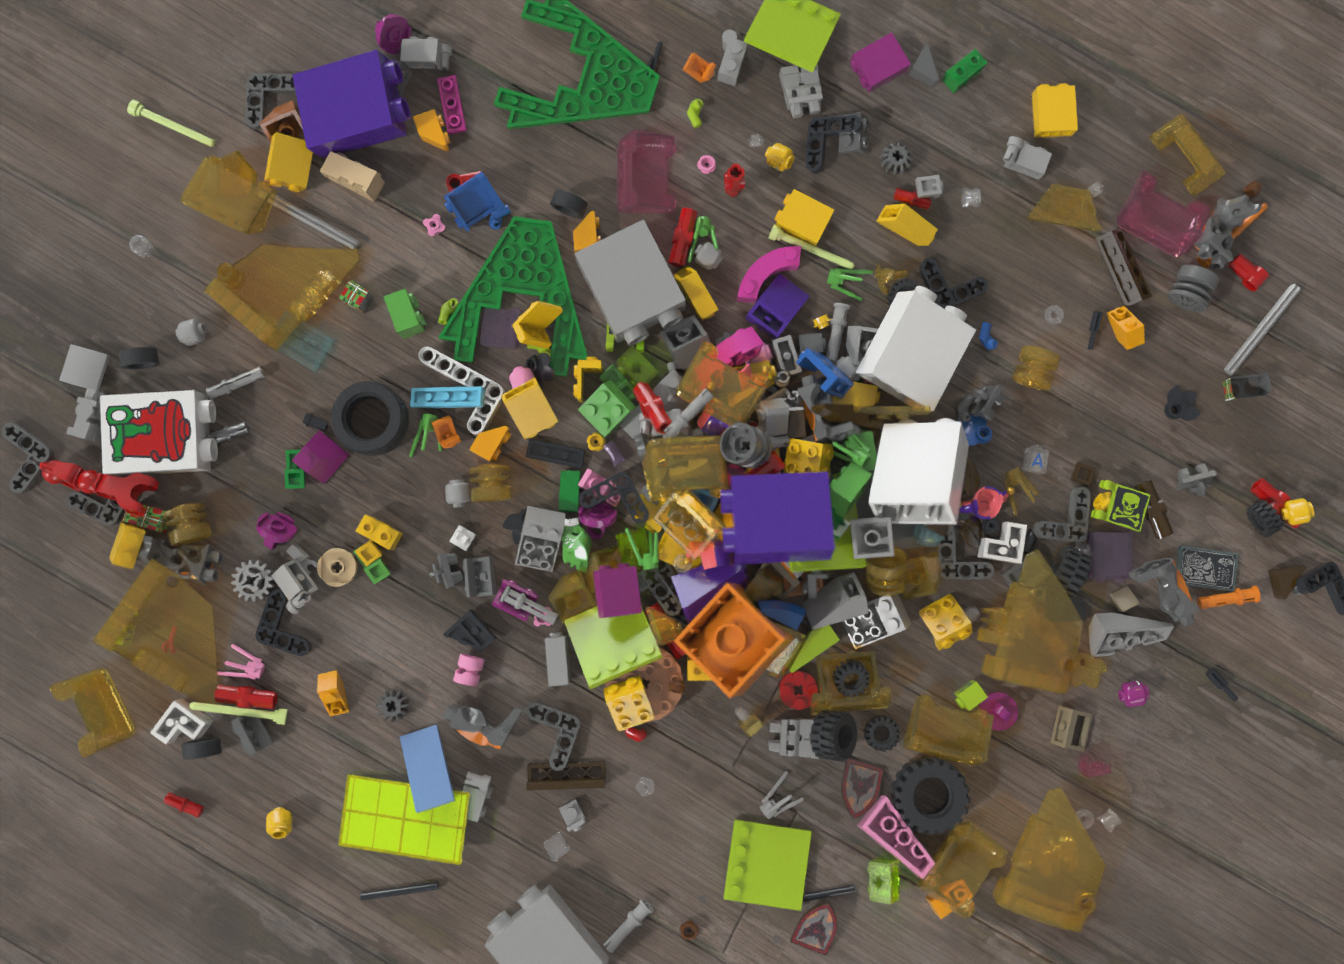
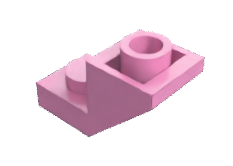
[578,469,621,507]

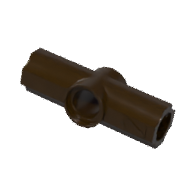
[1134,480,1174,539]

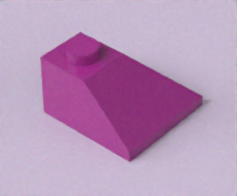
[292,430,350,484]

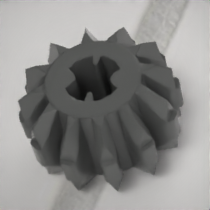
[880,142,913,175]
[376,689,410,723]

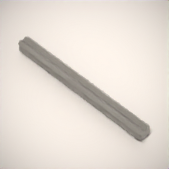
[258,188,360,250]
[1224,284,1301,375]

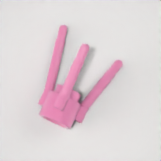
[217,644,265,680]

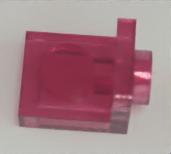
[1078,755,1111,778]

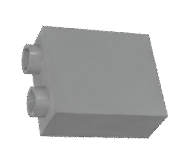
[574,219,686,346]
[485,884,609,964]

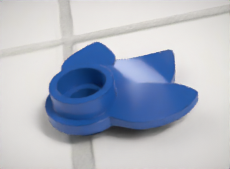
[957,414,992,446]

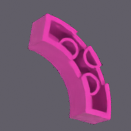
[737,246,801,303]
[690,326,764,394]

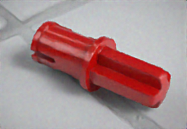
[893,187,932,209]
[164,793,204,818]

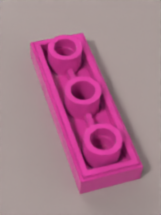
[437,75,467,135]

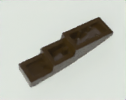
[811,403,883,431]

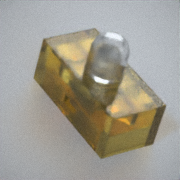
[735,705,764,738]

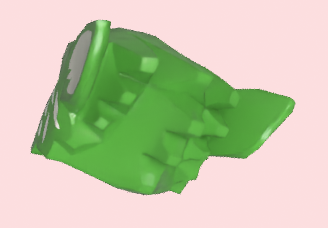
[561,518,592,573]

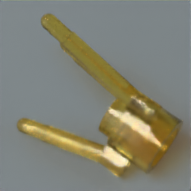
[1003,467,1038,517]

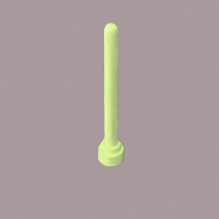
[127,99,215,147]
[768,224,855,269]
[190,702,288,725]

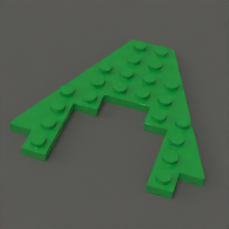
[494,0,660,129]
[439,216,588,377]

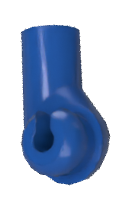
[489,204,511,230]
[979,322,998,350]

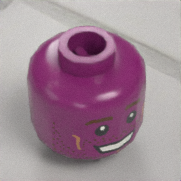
[1118,681,1150,707]

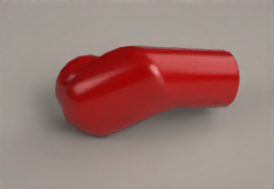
[625,727,647,742]

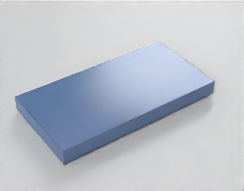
[400,725,455,813]

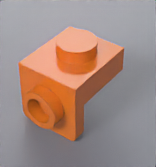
[683,53,716,83]
[431,415,461,448]

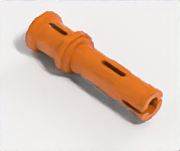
[1197,586,1261,610]

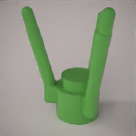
[688,216,718,263]
[827,268,873,301]
[409,414,442,457]
[833,434,872,468]
[625,528,659,570]

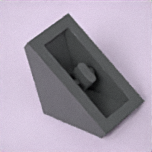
[909,45,939,88]

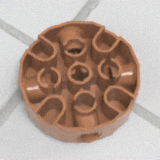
[605,645,683,723]

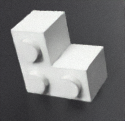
[978,522,1027,564]
[150,698,213,744]

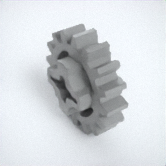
[231,560,275,602]

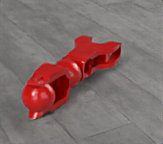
[39,460,160,517]

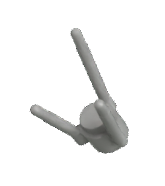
[760,771,804,819]

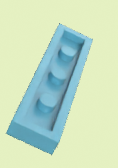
[410,386,485,408]

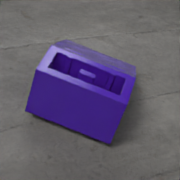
[746,274,810,340]

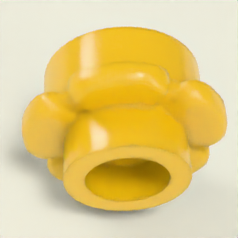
[813,314,831,330]
[587,432,606,451]

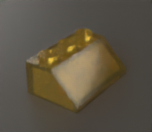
[653,486,727,560]

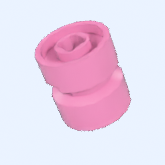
[453,654,485,687]

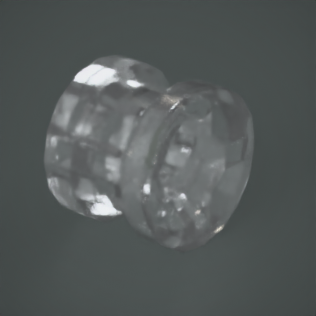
[961,188,981,207]
[129,235,154,257]
[1097,808,1122,833]

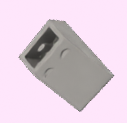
[515,506,566,572]
[802,572,869,629]
[842,589,912,649]

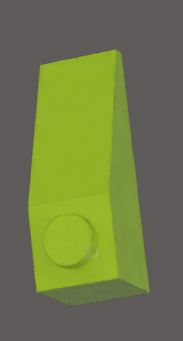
[788,625,840,673]

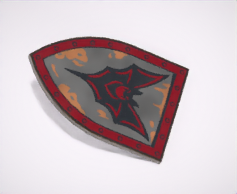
[841,758,884,820]
[790,902,837,956]

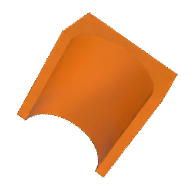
[674,583,795,698]

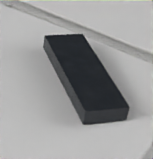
[526,439,586,469]

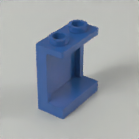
[443,171,505,232]
[796,348,854,398]

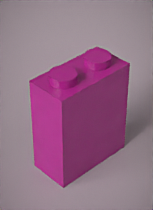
[850,32,911,92]
[593,563,642,618]

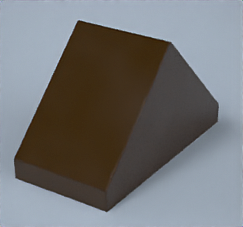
[786,407,810,438]
[1268,565,1307,600]

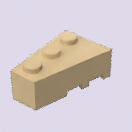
[320,151,385,202]

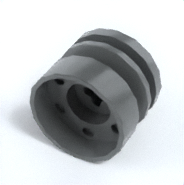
[1167,265,1220,312]
[720,422,772,469]

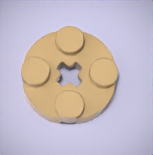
[317,548,358,587]

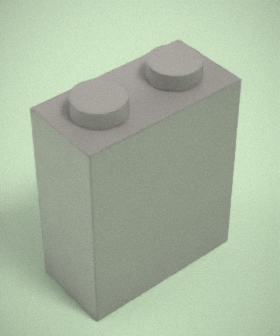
[545,632,571,686]

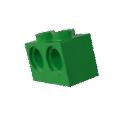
[942,48,987,94]

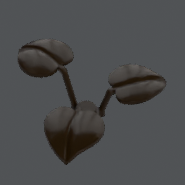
[925,460,983,548]

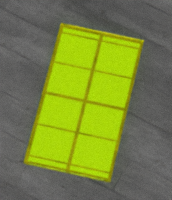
[338,774,470,865]

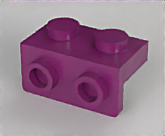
[492,579,538,622]

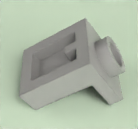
[915,175,944,199]
[558,798,587,832]

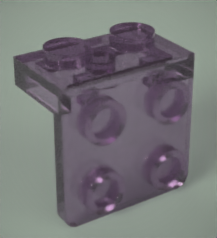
[480,308,522,350]

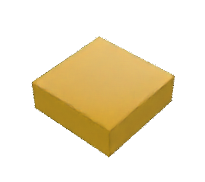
[355,540,383,566]

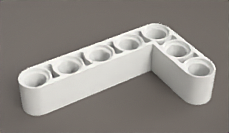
[418,347,505,435]

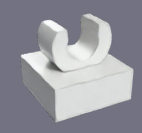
[449,525,476,551]

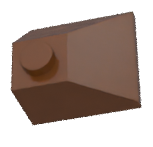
[260,100,305,143]

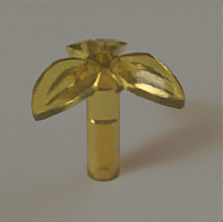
[875,263,908,295]

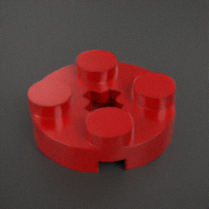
[779,670,818,710]

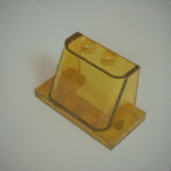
[1149,113,1226,197]
[810,651,892,715]

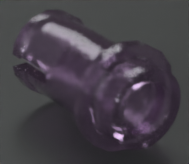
[603,440,624,466]

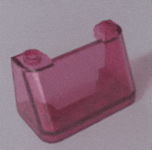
[617,129,676,214]
[1116,171,1211,257]

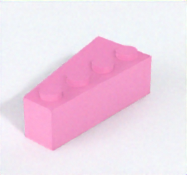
[857,795,935,879]

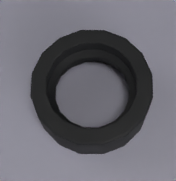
[550,189,588,219]
[119,347,159,370]
[181,737,222,760]

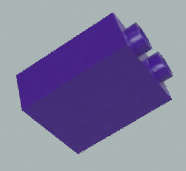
[292,49,411,159]
[720,472,835,564]

